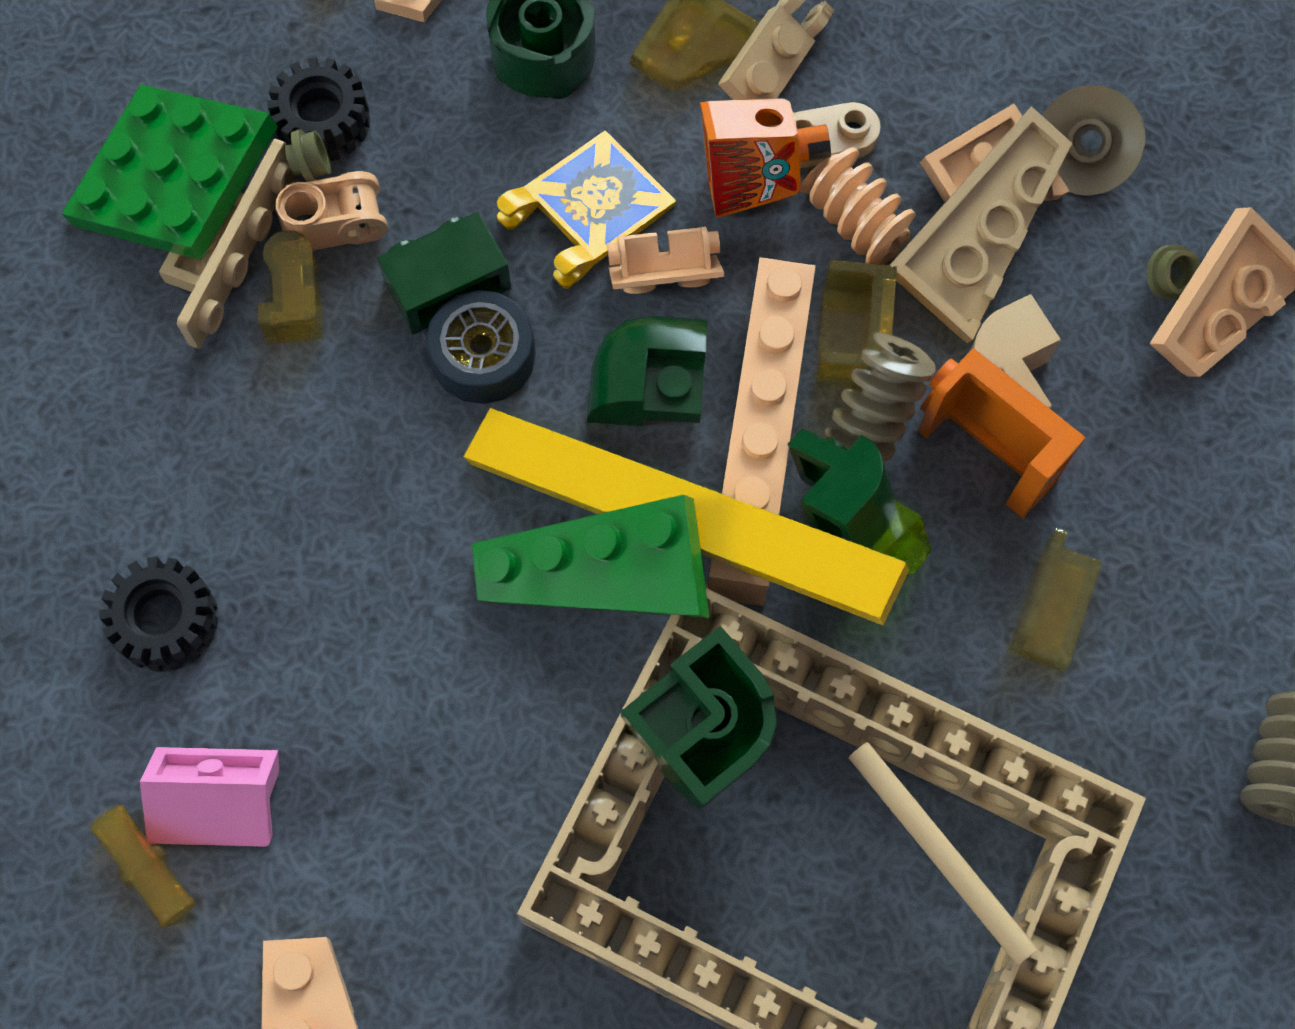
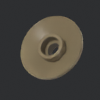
[1042,85,1146,196]

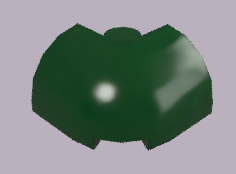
[587,316,707,427]
[620,625,777,809]

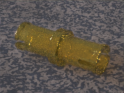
[89,804,196,929]

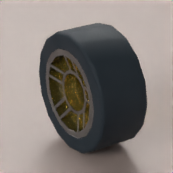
[426,290,536,404]

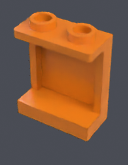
[918,348,1086,519]

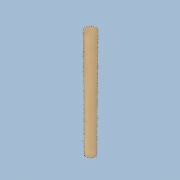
[848,742,1038,966]

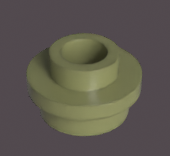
[285,129,331,182]
[1146,244,1201,300]

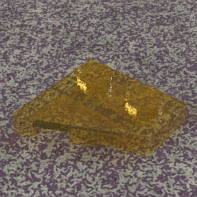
[629,0,759,92]

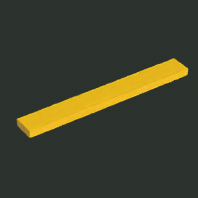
[463,408,909,625]

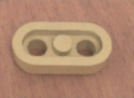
[793,102,881,168]

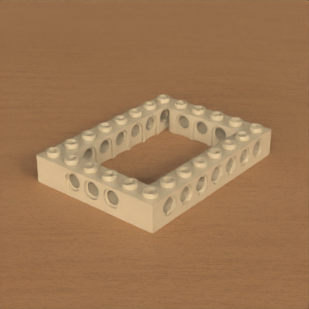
[517,588,1146,1029]

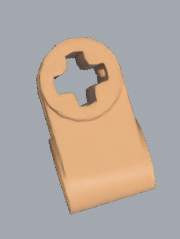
[276,171,388,251]

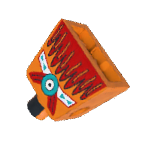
[700,99,831,218]

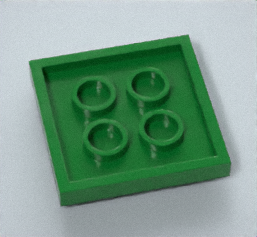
[61,84,278,260]

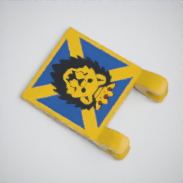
[497,131,676,289]

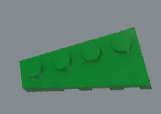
[472,494,709,618]

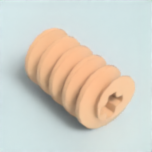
[800,147,916,270]

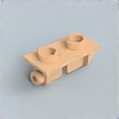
[607,226,724,294]

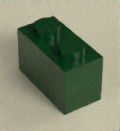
[377,211,512,335]

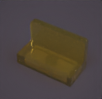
[1007,527,1102,672]

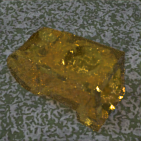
[258,230,324,345]

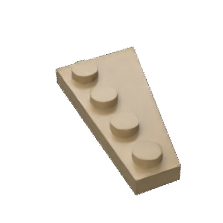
[885,106,1072,344]

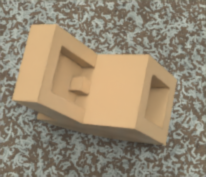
[970,294,1061,408]

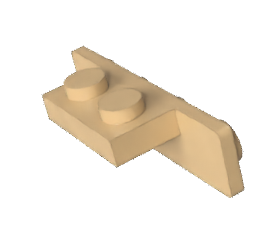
[159,139,295,349]

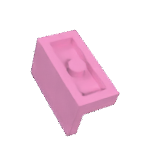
[140,747,279,847]

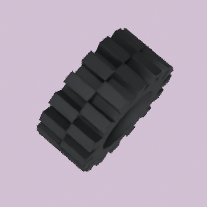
[267,57,371,161]
[99,556,218,672]

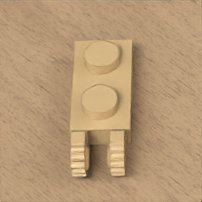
[718,0,834,100]

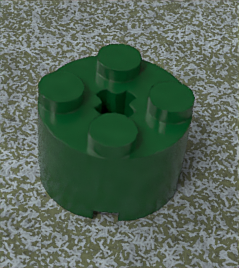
[486,0,596,99]

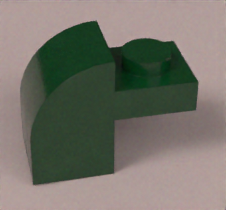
[787,428,895,549]

